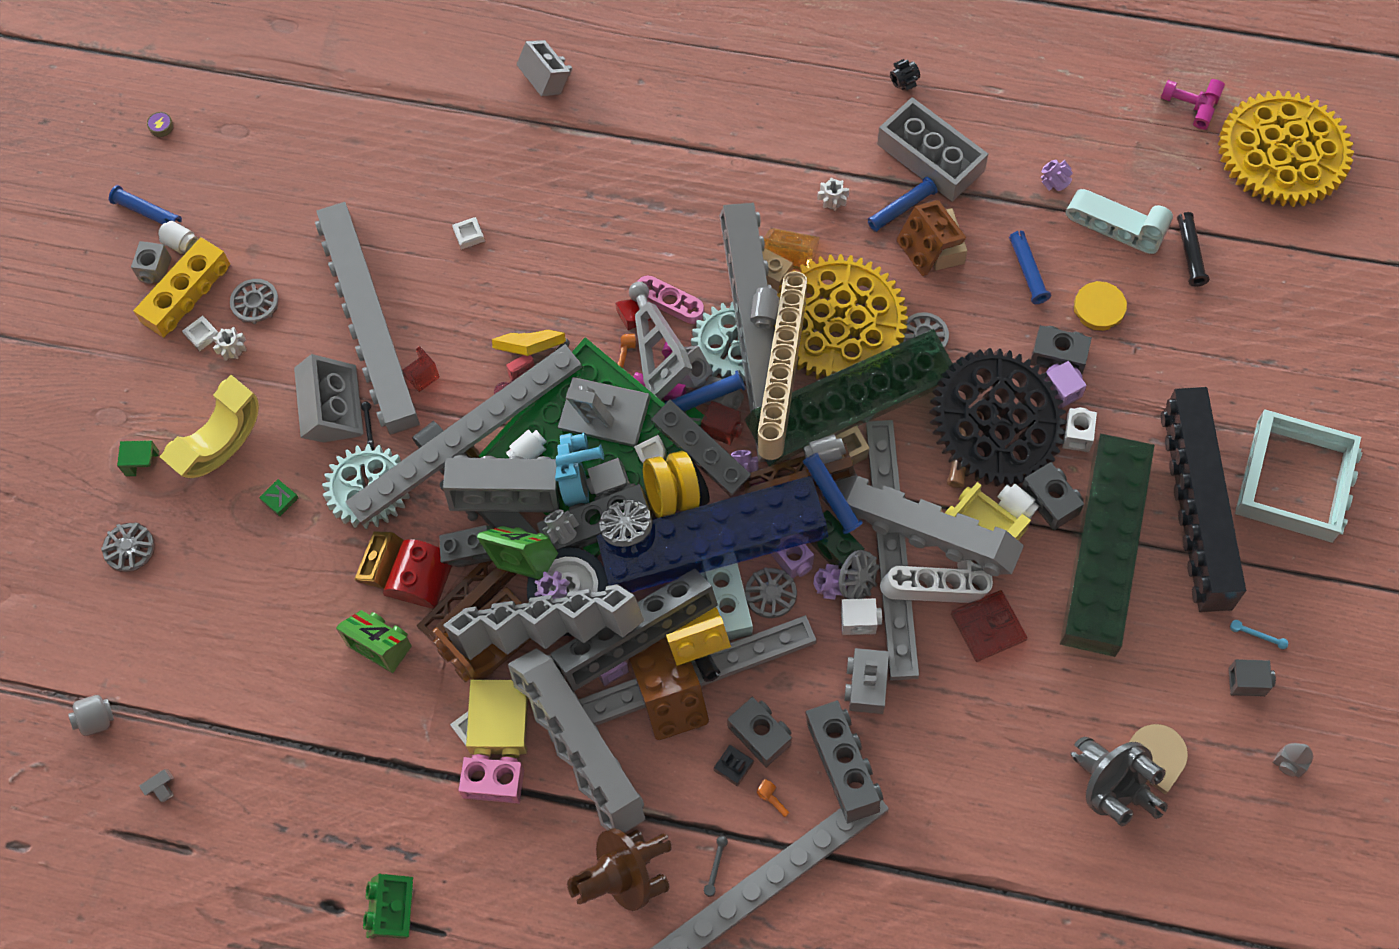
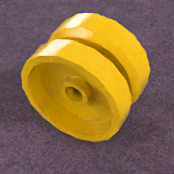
[643,451,700,519]

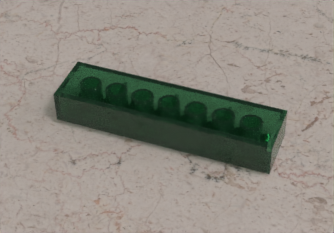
[744,329,953,467]
[1060,433,1155,657]

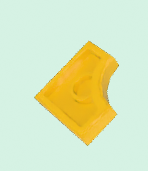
[492,330,566,356]

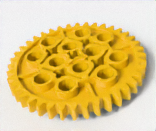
[1218,90,1354,207]
[774,254,908,383]

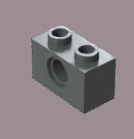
[1030,325,1092,374]
[1021,462,1084,531]
[727,696,792,768]

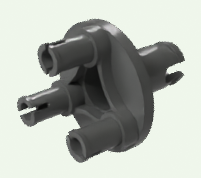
[1071,737,1168,826]

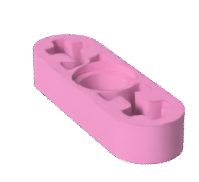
[637,276,704,324]

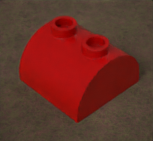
[383,539,452,609]

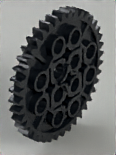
[929,348,1067,487]

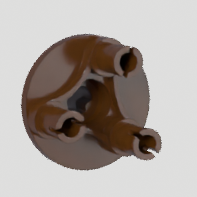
[567,828,672,911]

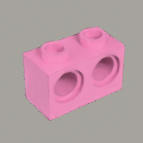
[459,754,524,804]

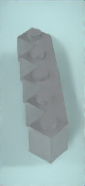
[828,476,1024,576]
[443,585,645,660]
[508,648,645,833]

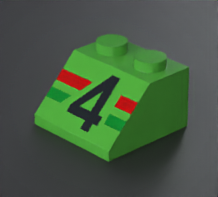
[477,526,558,580]
[336,610,412,674]

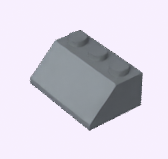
[294,354,363,443]

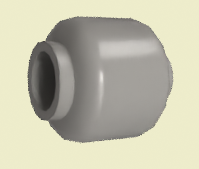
[68,695,114,736]

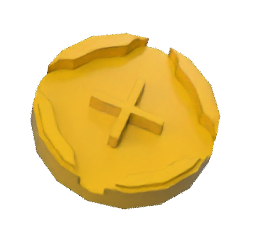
[1074,281,1127,331]

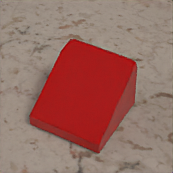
[615,299,651,331]

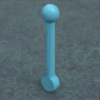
[1230,620,1289,649]

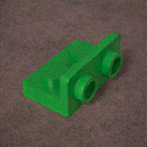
[363,874,413,939]

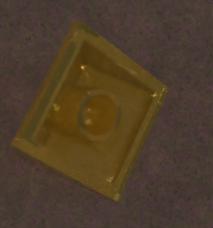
[764,228,820,270]

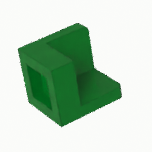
[117,440,159,477]

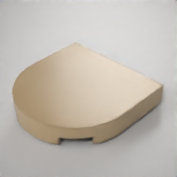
[1129,724,1188,795]

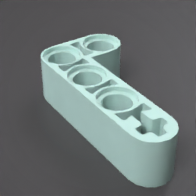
[1066,189,1173,254]

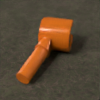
[618,334,636,368]
[757,779,790,818]

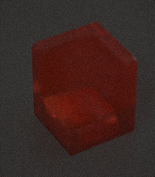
[402,346,440,392]

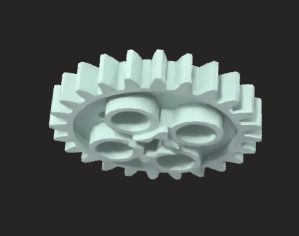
[691,302,745,381]
[322,444,410,529]

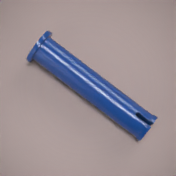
[867,177,938,232]
[108,185,182,225]
[1009,231,1051,304]
[665,370,746,412]
[803,453,863,534]

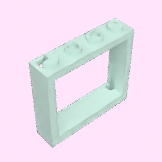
[1235,409,1363,543]

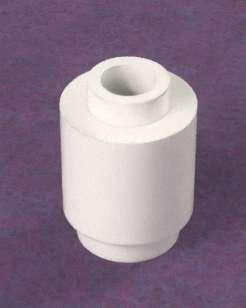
[158,221,198,254]
[506,429,546,459]
[997,484,1039,519]

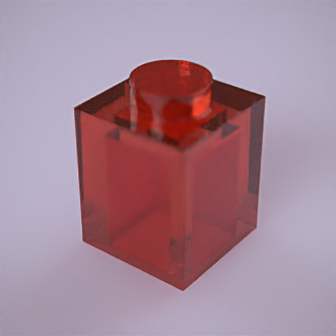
[701,401,744,445]

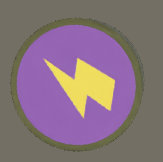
[147,112,174,137]

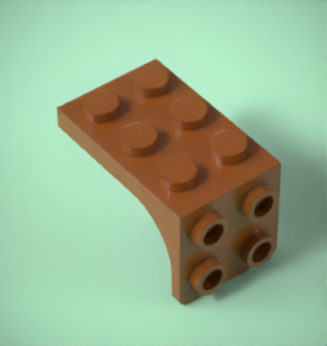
[432,587,531,683]
[629,636,709,740]

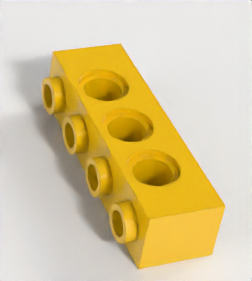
[133,237,231,338]

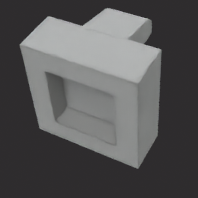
[139,769,174,803]

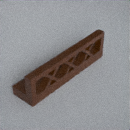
[744,443,856,507]
[416,561,517,642]

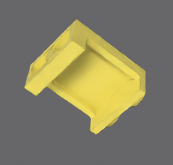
[945,482,1031,541]
[466,680,529,758]

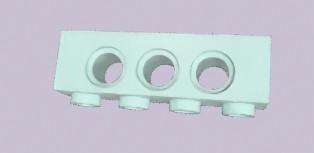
[692,525,753,640]

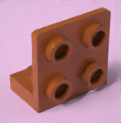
[896,200,966,276]

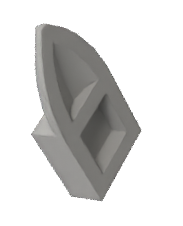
[1273,743,1314,778]

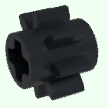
[890,59,920,91]

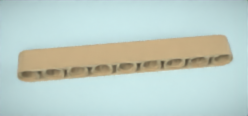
[758,271,807,460]

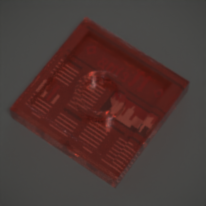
[951,590,1028,662]

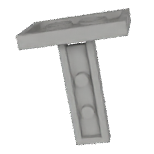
[558,377,651,447]

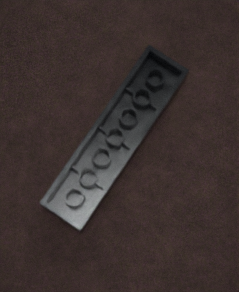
[1161,387,1246,612]

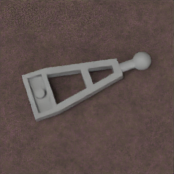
[629,281,693,400]

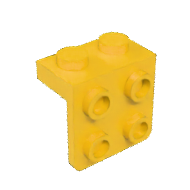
[666,607,731,666]

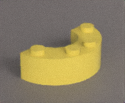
[160,375,259,478]

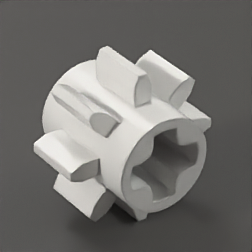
[818,178,849,211]
[213,327,246,361]

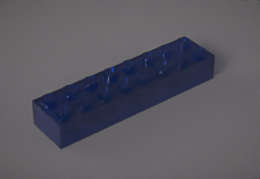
[596,476,828,593]

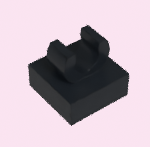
[714,745,754,787]

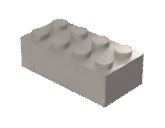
[877,97,988,202]
[443,455,560,512]

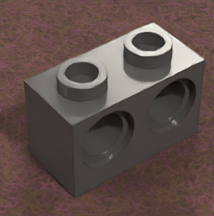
[439,525,494,568]

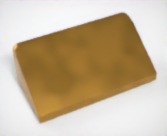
[354,531,404,589]

